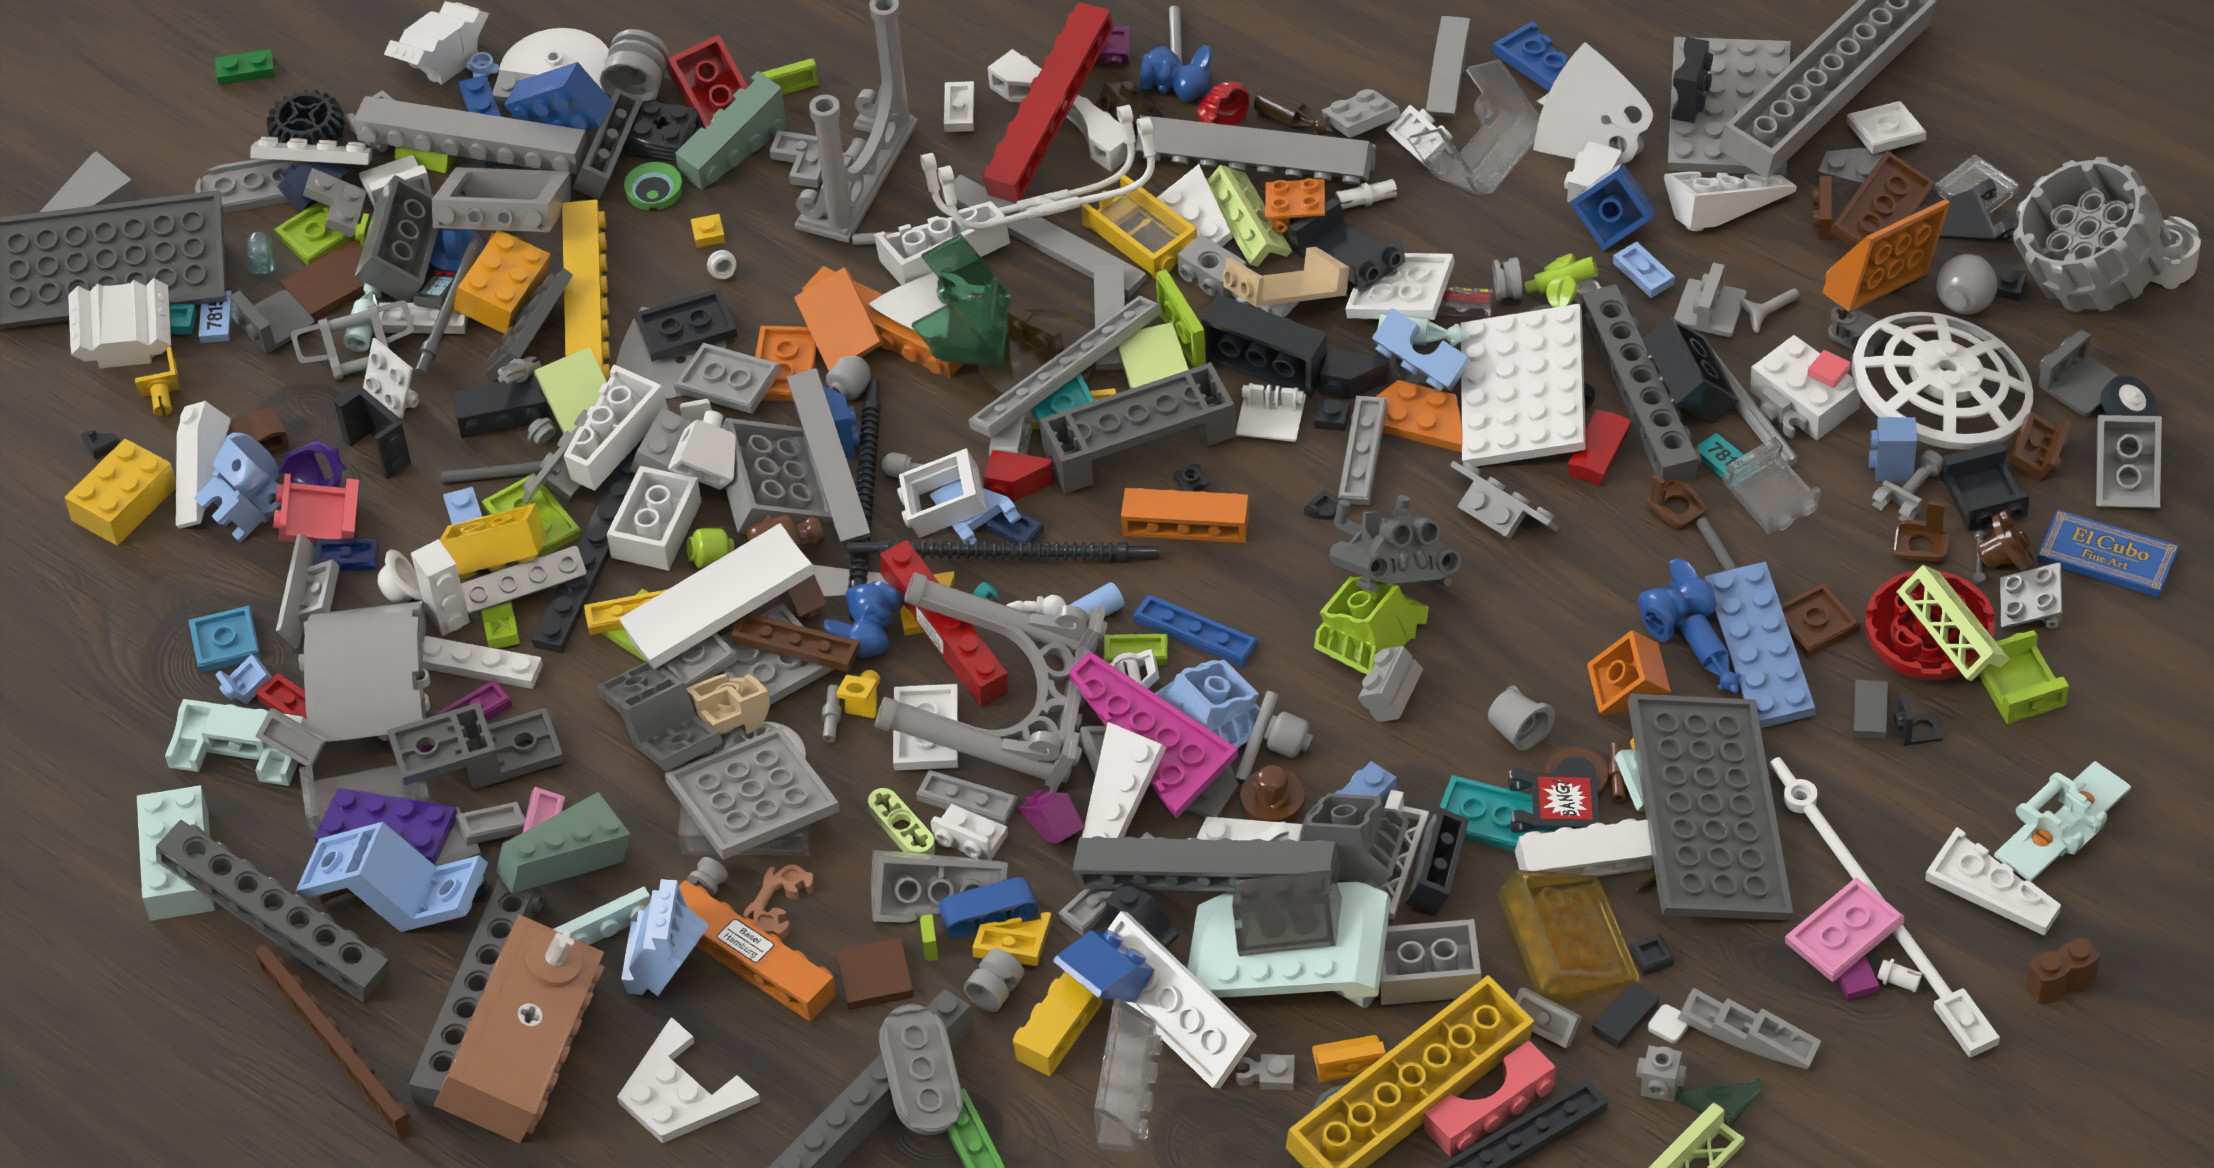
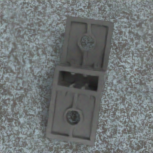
[596,661,723,771]
[387,702,565,790]

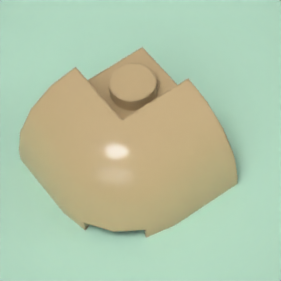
[686,673,770,734]

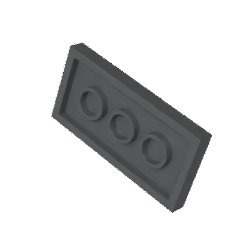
[485,268,573,381]

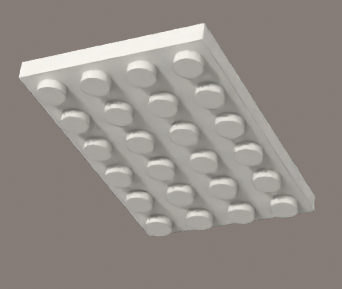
[1461,304,1586,467]

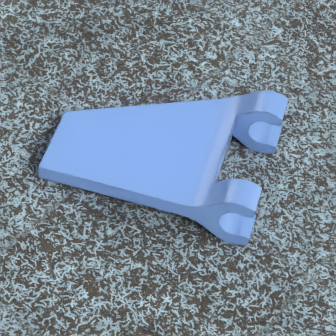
[929,480,1022,544]

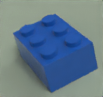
[504,62,613,131]

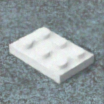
[893,684,958,771]

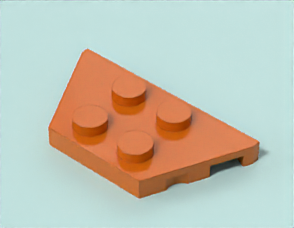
[1351,380,1463,453]

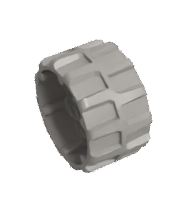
[2013,157,2171,312]

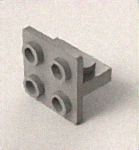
[1674,263,1746,337]

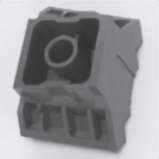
[1297,793,1409,887]

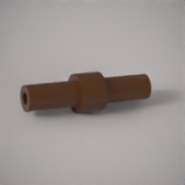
[1608,742,1626,802]

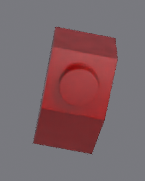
[983,450,1054,502]

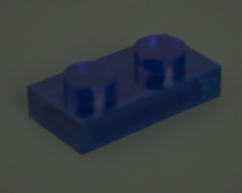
[313,538,380,571]

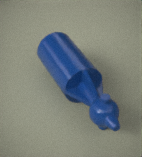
[1680,614,1741,694]

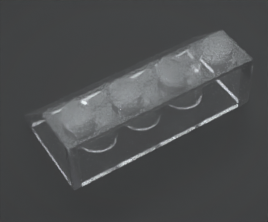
[1094,999,1162,1153]

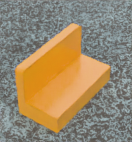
[1312,1035,1385,1083]

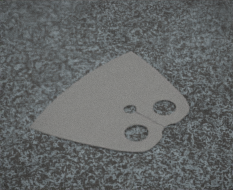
[616,307,726,399]

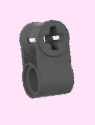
[1828,305,1889,357]

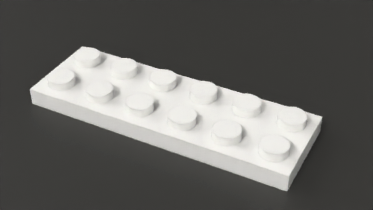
[1108,911,1257,1089]

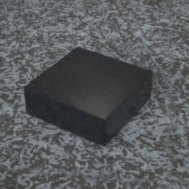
[1629,934,1674,976]

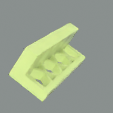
[1207,165,1292,267]
[1897,565,2009,681]
[1649,1102,1745,1168]

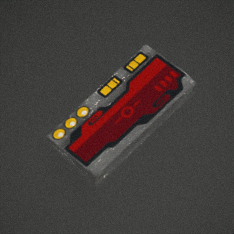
[1436,286,1493,318]

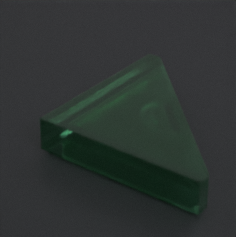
[1676,1078,1764,1128]

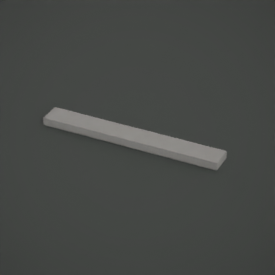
[942,174,1147,298]
[968,296,1163,438]

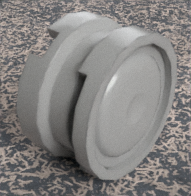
[1492,257,1522,301]

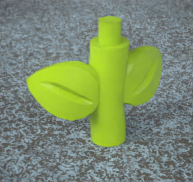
[1525,253,1598,308]

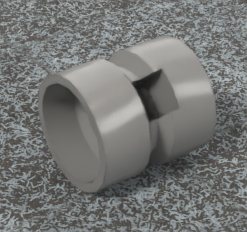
[963,948,1025,1012]

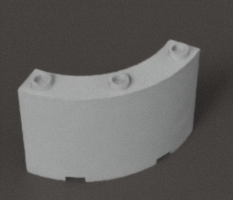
[298,601,427,742]

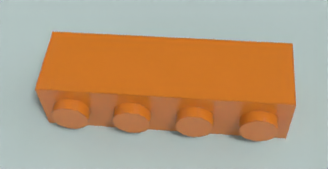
[1121,488,1249,543]

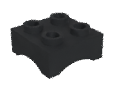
[1671,37,1713,123]

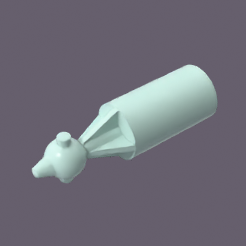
[343,282,382,352]
[1378,314,1470,346]

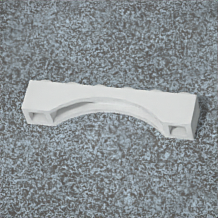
[988,49,1136,172]

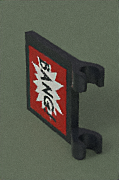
[1508,768,1599,833]

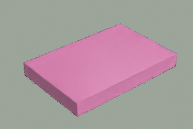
[1785,877,1904,982]

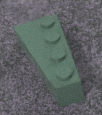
[675,71,787,190]
[496,792,631,894]

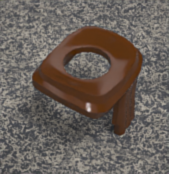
[1647,474,1706,529]
[1894,500,1949,564]

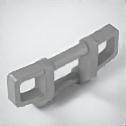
[291,300,414,381]

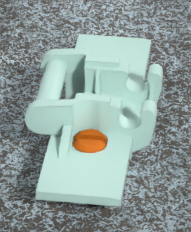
[1994,761,2131,882]

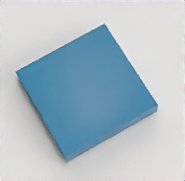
[188,605,261,673]

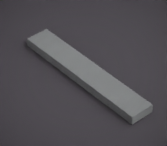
[787,368,871,545]

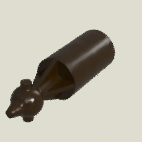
[1254,86,1334,135]

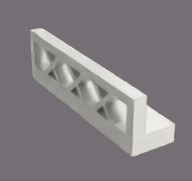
[1363,790,1429,919]

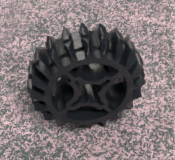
[266,89,345,145]

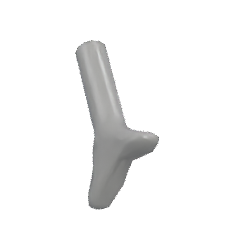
[1740,288,1800,334]

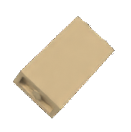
[1223,247,1349,307]

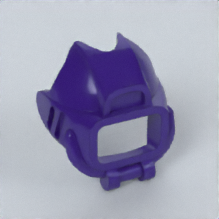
[278,441,346,487]

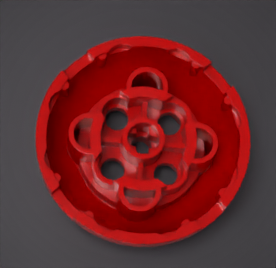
[1865,571,1995,681]

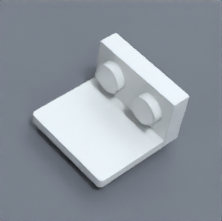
[359,155,432,209]

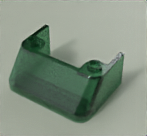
[912,233,1011,367]

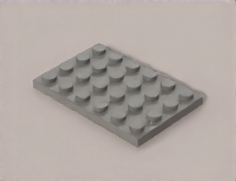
[1667,37,1791,175]

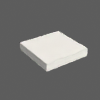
[1847,101,1927,154]

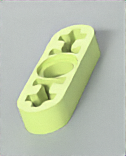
[868,788,935,855]

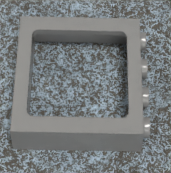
[432,167,571,232]

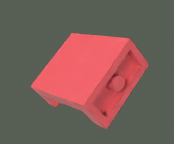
[273,474,359,548]

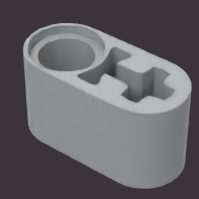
[989,410,1033,457]

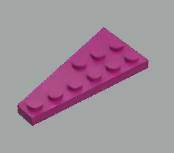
[1069,651,1238,819]

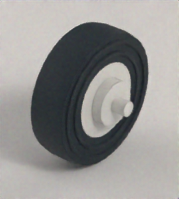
[2101,375,2156,416]

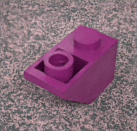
[1018,789,1085,843]

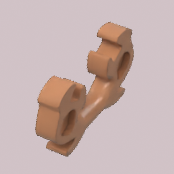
[743,864,814,940]

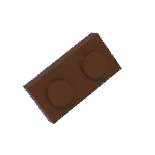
[1813,176,1832,240]

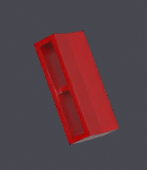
[1568,410,1631,486]

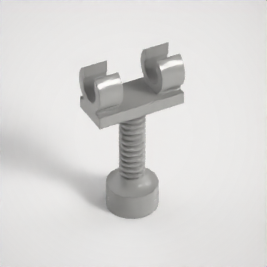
[1872,450,1943,521]

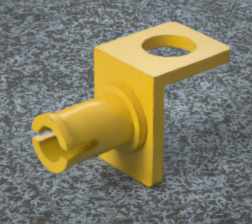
[135,347,180,416]
[836,670,880,718]

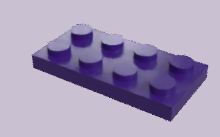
[314,788,458,865]

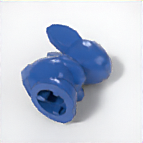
[1139,45,1212,102]
[1638,558,1717,643]
[824,581,904,659]

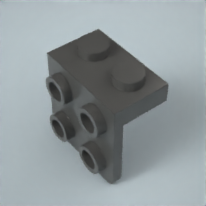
[229,290,315,354]
[2038,329,2118,417]

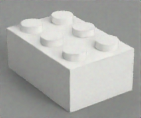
[1750,335,1861,441]
[607,466,702,571]

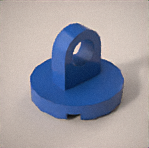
[429,228,485,271]

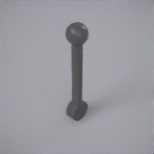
[1973,530,1987,585]

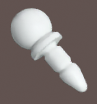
[1006,595,1066,617]

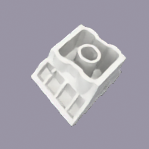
[384,1,489,85]
[68,278,171,368]

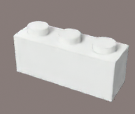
[411,539,470,636]

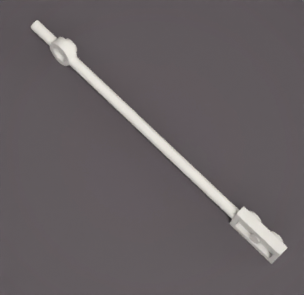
[1770,757,2000,1058]

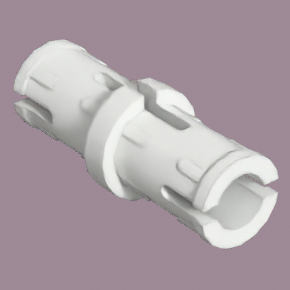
[1335,179,1397,210]

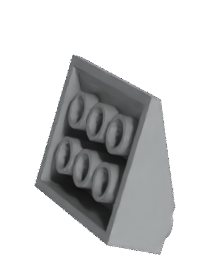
[721,418,833,534]

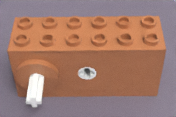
[433,914,605,1143]

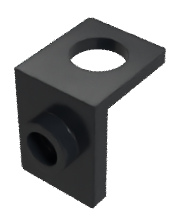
[1894,694,1943,746]

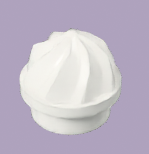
[707,250,737,279]

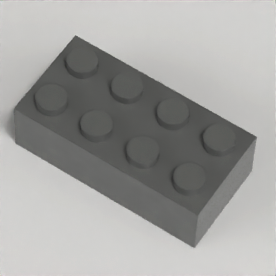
[355,175,439,303]

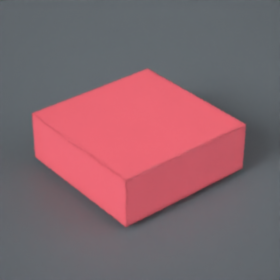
[1807,350,1851,388]

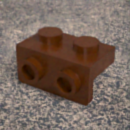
[2009,411,2071,480]

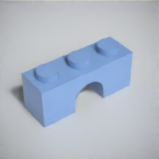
[1372,308,1471,392]

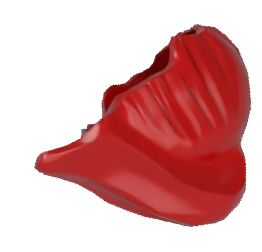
[1196,81,1250,126]

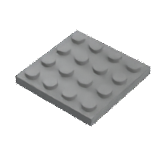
[665,727,840,859]

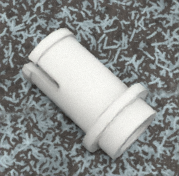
[1877,959,1923,993]

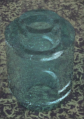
[244,232,276,275]

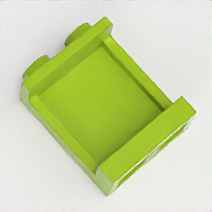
[1978,630,2069,724]

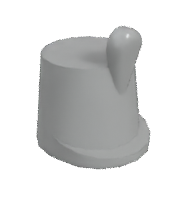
[1488,685,1556,751]

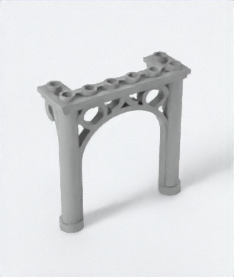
[795,0,918,243]
[875,572,1108,792]

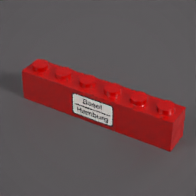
[880,540,1008,707]

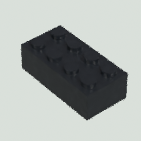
[1201,294,1327,398]

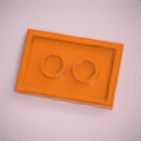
[794,267,883,371]
[755,326,818,401]

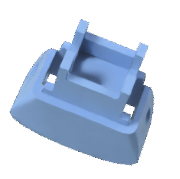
[194,433,282,543]

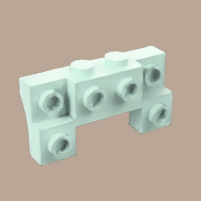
[165,699,304,786]

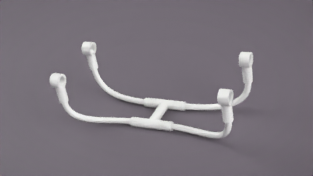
[920,105,1156,230]

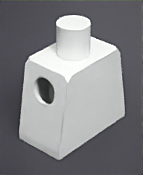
[668,411,736,490]

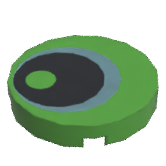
[624,162,683,211]

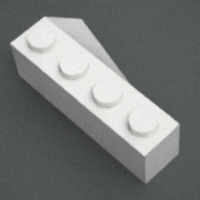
[564,365,668,491]

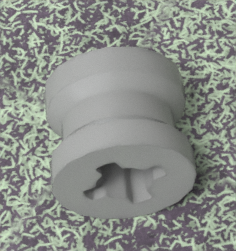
[687,857,728,897]

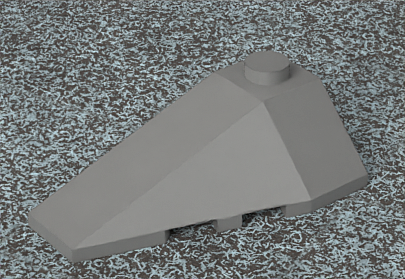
[871,850,1008,923]

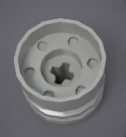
[599,29,670,106]

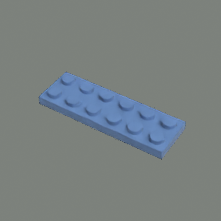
[1704,561,1816,728]

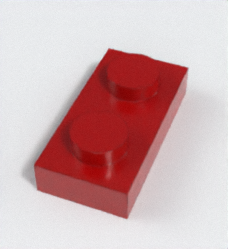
[256,673,307,719]

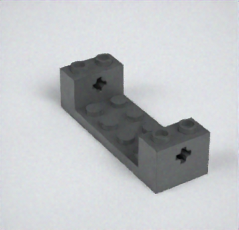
[1040,362,1236,494]

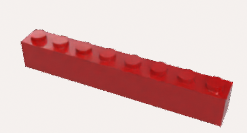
[982,2,1114,202]

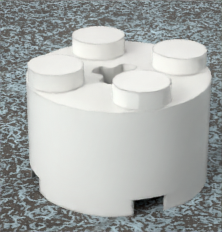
[2151,216,2201,289]

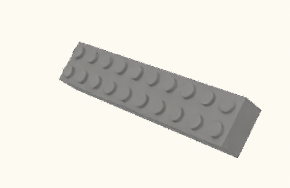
[1719,0,1937,179]

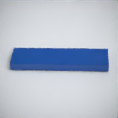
[1133,594,1259,667]

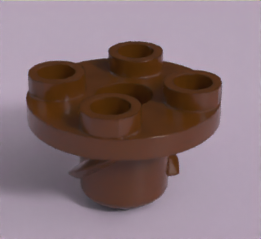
[1977,510,2036,571]
[1240,765,1305,823]

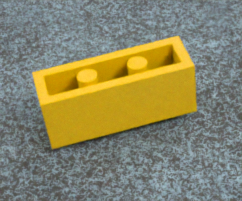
[1013,971,1102,1076]

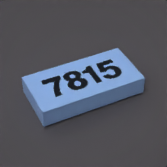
[199,290,232,343]

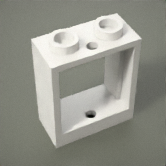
[897,448,987,538]

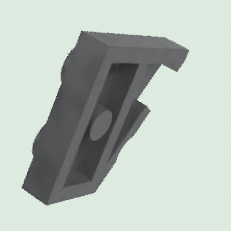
[1817,148,1892,190]

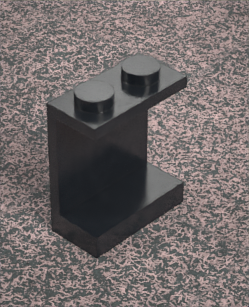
[333,384,411,479]

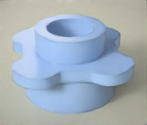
[466,52,499,78]

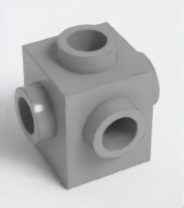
[1636,1045,1687,1102]

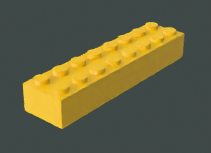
[1285,975,1534,1168]

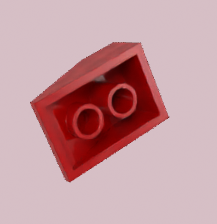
[666,35,748,129]

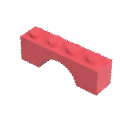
[1424,1041,1556,1158]

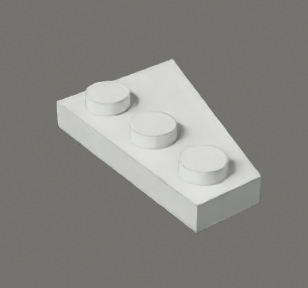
[1157,164,1233,247]

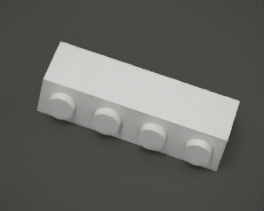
[1515,819,1653,886]

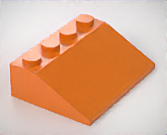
[1822,199,1950,312]

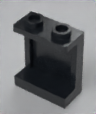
[1941,442,2030,531]

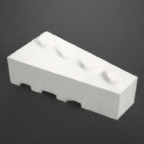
[874,201,1010,286]

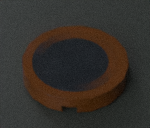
[1544,747,1608,798]

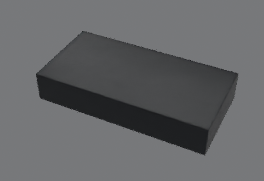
[1592,981,1659,1049]

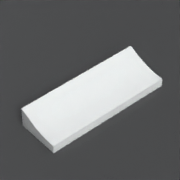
[619,523,816,669]

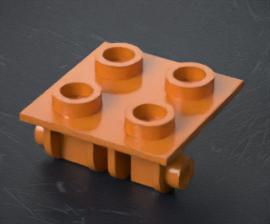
[1265,178,1325,233]

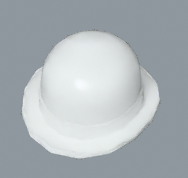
[378,549,423,604]

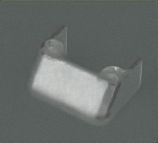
[1407,59,1540,196]

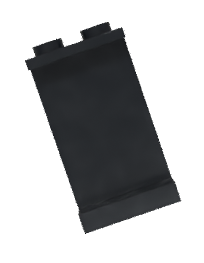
[1288,198,1406,291]

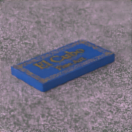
[2037,510,2179,598]

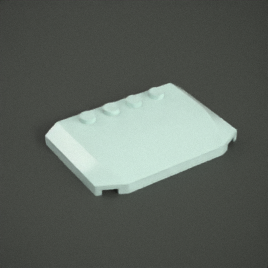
[1187,881,1391,998]

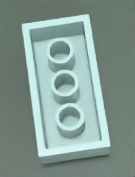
[137,785,215,921]

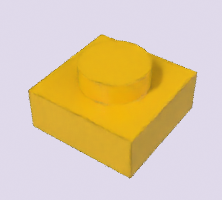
[690,214,725,248]

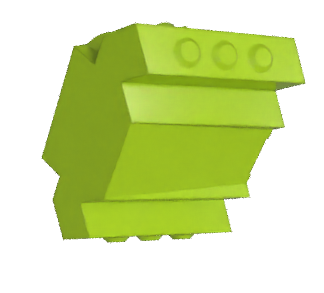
[1314,576,1429,675]

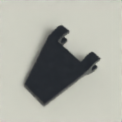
[1917,178,2015,241]

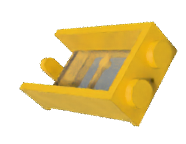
[1081,174,1197,280]

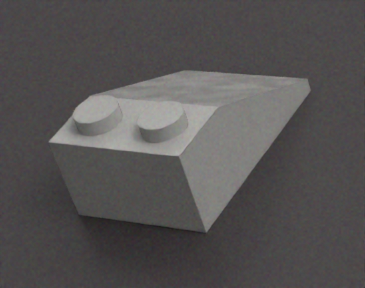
[2096,415,2162,509]

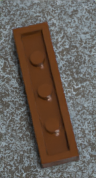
[731,613,860,672]

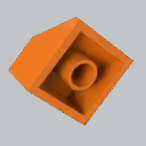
[1587,630,1671,716]

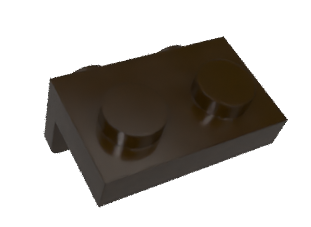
[1095,81,1164,133]

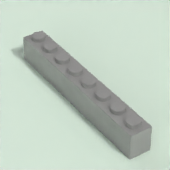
[354,96,588,175]
[1135,115,1374,185]

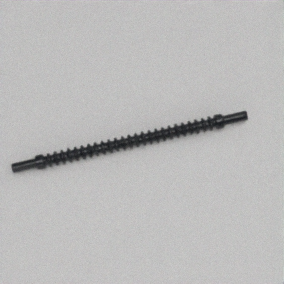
[847,378,881,621]
[847,539,1159,562]

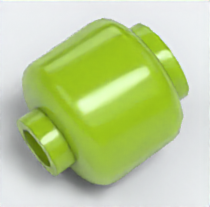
[687,528,734,569]

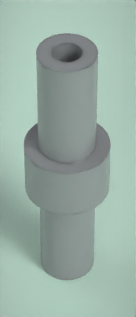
[822,685,842,743]

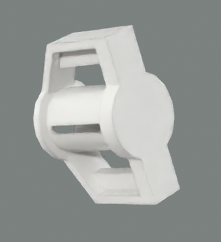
[1109,649,1160,689]

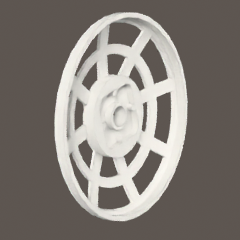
[1851,312,2033,450]

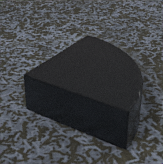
[80,430,121,460]
[1304,489,1340,520]

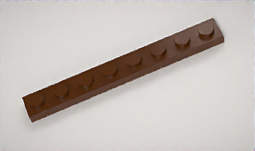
[254,944,411,1140]

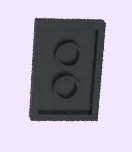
[634,288,738,362]

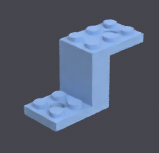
[296,822,488,932]

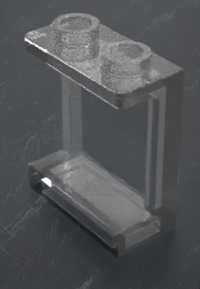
[1722,436,1822,535]

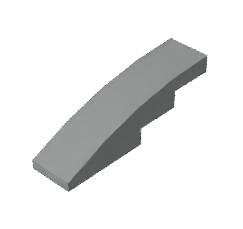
[1426,16,1470,118]
[1677,988,1821,1069]

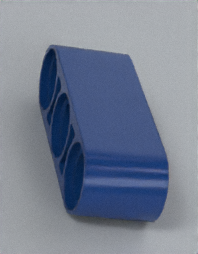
[938,877,1039,938]

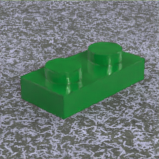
[215,49,275,86]

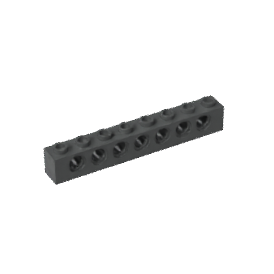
[1581,284,1702,483]
[156,819,389,1003]
[409,877,544,1108]

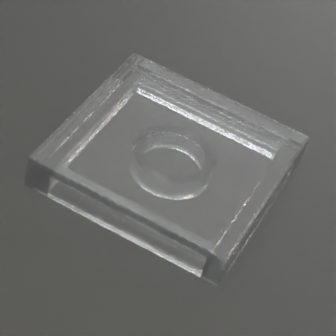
[1934,154,2020,214]

